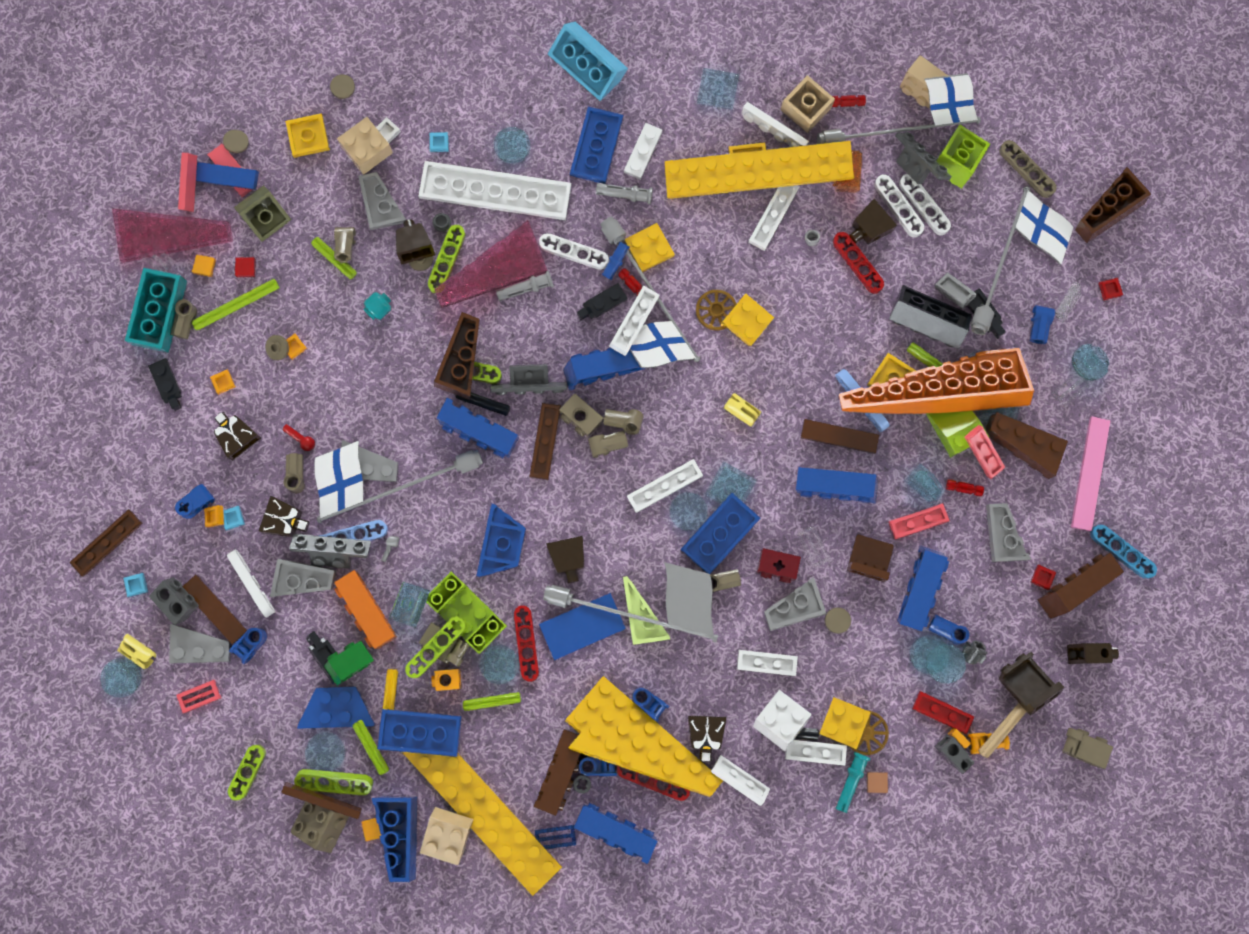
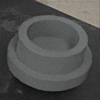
[432,213,451,232]

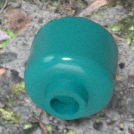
[363,292,392,320]

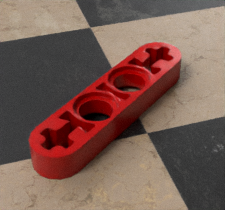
[833,232,884,294]
[514,605,539,682]
[617,766,690,801]

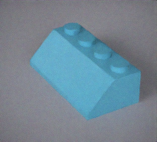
[548,22,628,101]

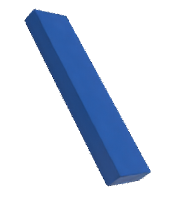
[196,162,259,190]

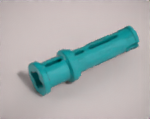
[835,751,871,813]

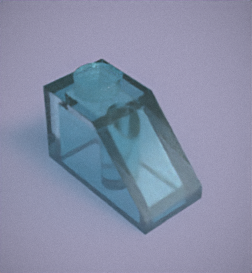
[904,463,945,506]

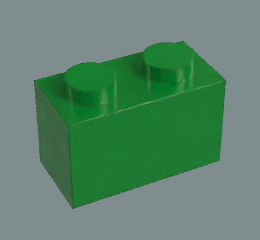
[324,641,374,686]

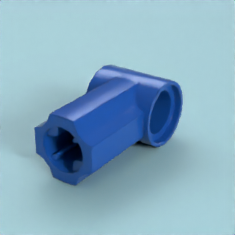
[1029,305,1055,344]
[928,614,969,645]

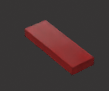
[912,691,975,735]

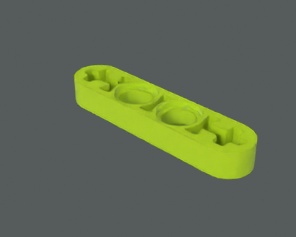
[428,225,465,294]
[405,617,466,678]
[294,769,373,795]

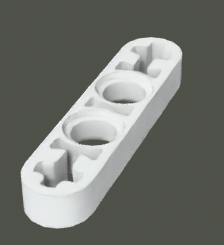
[899,174,951,235]
[874,175,924,237]
[539,233,609,270]
[227,549,275,618]

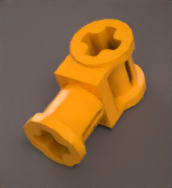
[968,732,1010,754]

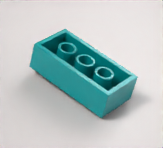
[125,268,187,353]

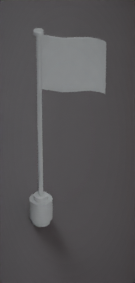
[543,562,718,642]

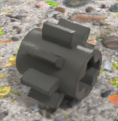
[962,640,987,665]

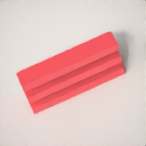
[176,680,221,713]

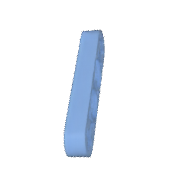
[835,369,890,432]
[320,520,388,541]

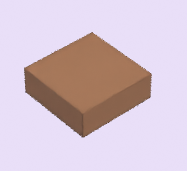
[867,772,888,793]

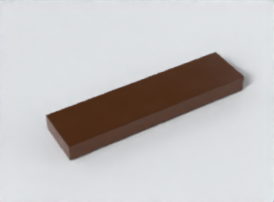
[529,403,561,480]
[800,419,879,454]
[69,509,143,577]
[182,574,247,645]
[281,782,362,819]

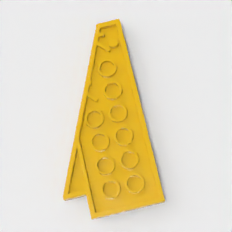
[565,676,723,797]

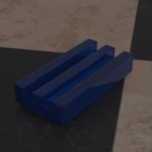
[534,825,577,849]

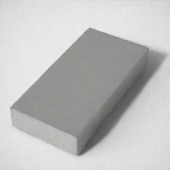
[935,273,976,309]

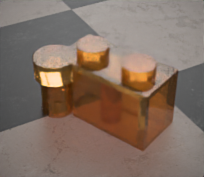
[832,150,862,193]

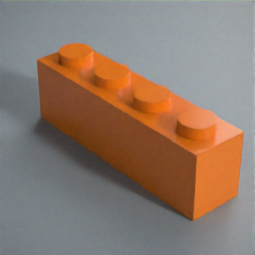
[334,570,397,650]

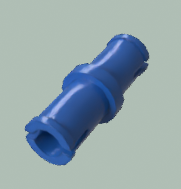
[602,242,630,280]

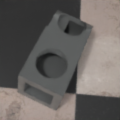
[934,735,974,774]

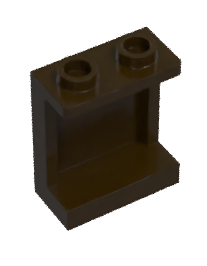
[998,652,1064,716]

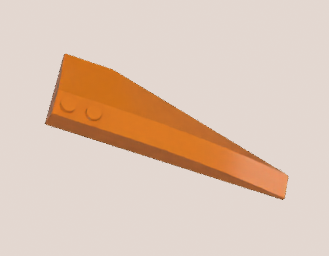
[839,348,1034,414]

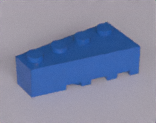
[563,347,645,390]
[437,398,519,459]
[796,467,878,504]
[897,546,949,631]
[372,797,418,882]
[574,802,658,864]

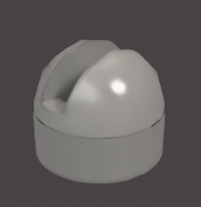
[805,230,820,246]

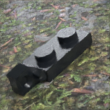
[577,283,628,320]
[967,288,1006,339]
[148,358,182,411]
[306,631,336,684]

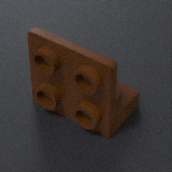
[846,534,894,582]

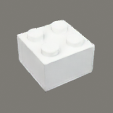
[753,690,811,751]

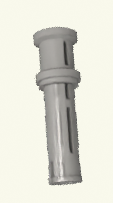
[596,183,653,205]
[496,271,554,301]

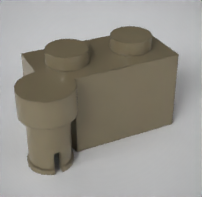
[419,622,470,667]
[1062,728,1113,769]

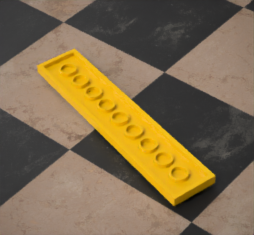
[664,141,854,199]
[402,752,562,896]

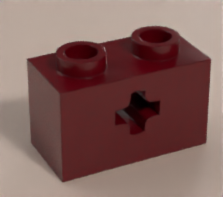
[756,548,801,583]

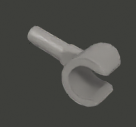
[381,536,399,562]

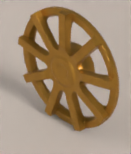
[696,290,737,331]
[850,710,889,755]

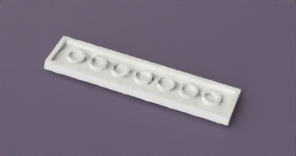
[418,161,571,221]

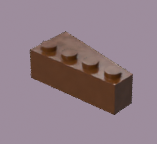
[1075,167,1151,243]
[434,312,480,400]
[985,412,1068,479]
[1037,552,1124,619]
[533,729,581,816]

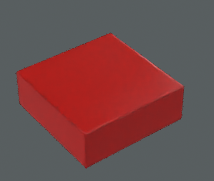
[235,257,256,277]
[1098,278,1123,301]
[1030,564,1057,590]

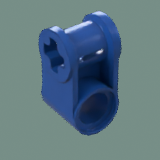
[175,484,215,519]
[229,628,267,665]
[632,688,670,722]
[579,757,617,776]

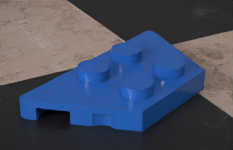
[476,503,526,577]
[297,687,375,729]

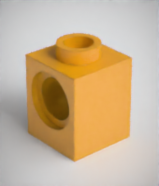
[431,669,461,691]

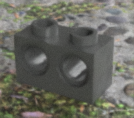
[149,577,199,625]

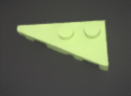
[623,576,670,645]

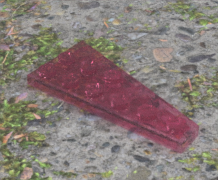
[112,208,233,263]
[434,220,547,309]

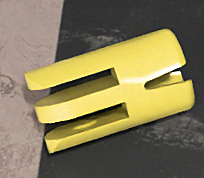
[724,393,761,427]
[117,634,156,669]

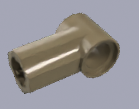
[334,227,356,263]
[170,299,197,339]
[604,409,644,435]
[588,431,628,458]
[283,453,305,494]
[710,569,741,593]

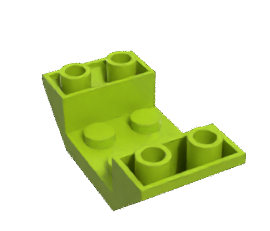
[423,571,507,655]

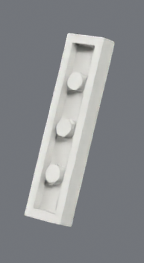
[742,102,809,147]
[748,185,800,251]
[609,286,660,356]
[627,459,703,513]

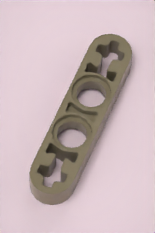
[999,140,1057,198]

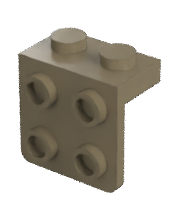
[291,802,349,853]

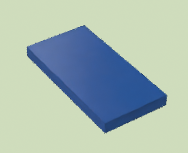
[570,106,624,184]
[680,493,761,574]
[539,593,626,660]
[377,709,462,757]

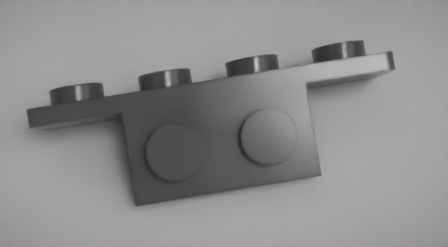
[895,132,952,184]
[491,364,567,395]
[289,534,371,569]

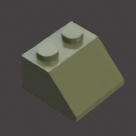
[234,185,291,242]

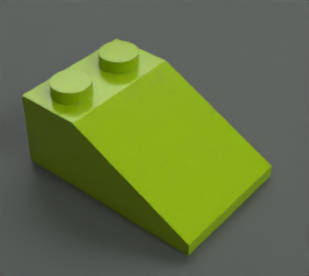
[936,124,990,189]
[926,411,989,458]

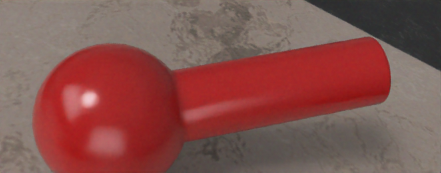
[282,424,315,451]

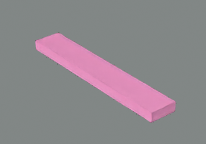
[1071,417,1110,532]

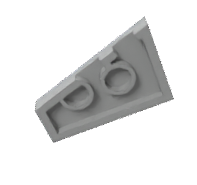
[359,172,406,230]
[341,440,399,482]
[986,503,1031,562]
[270,558,336,597]
[764,577,826,631]
[169,624,231,663]

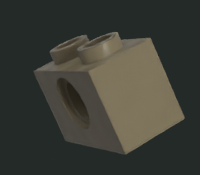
[559,393,603,438]

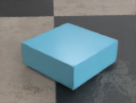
[429,132,449,152]
[223,506,245,531]
[123,573,148,597]

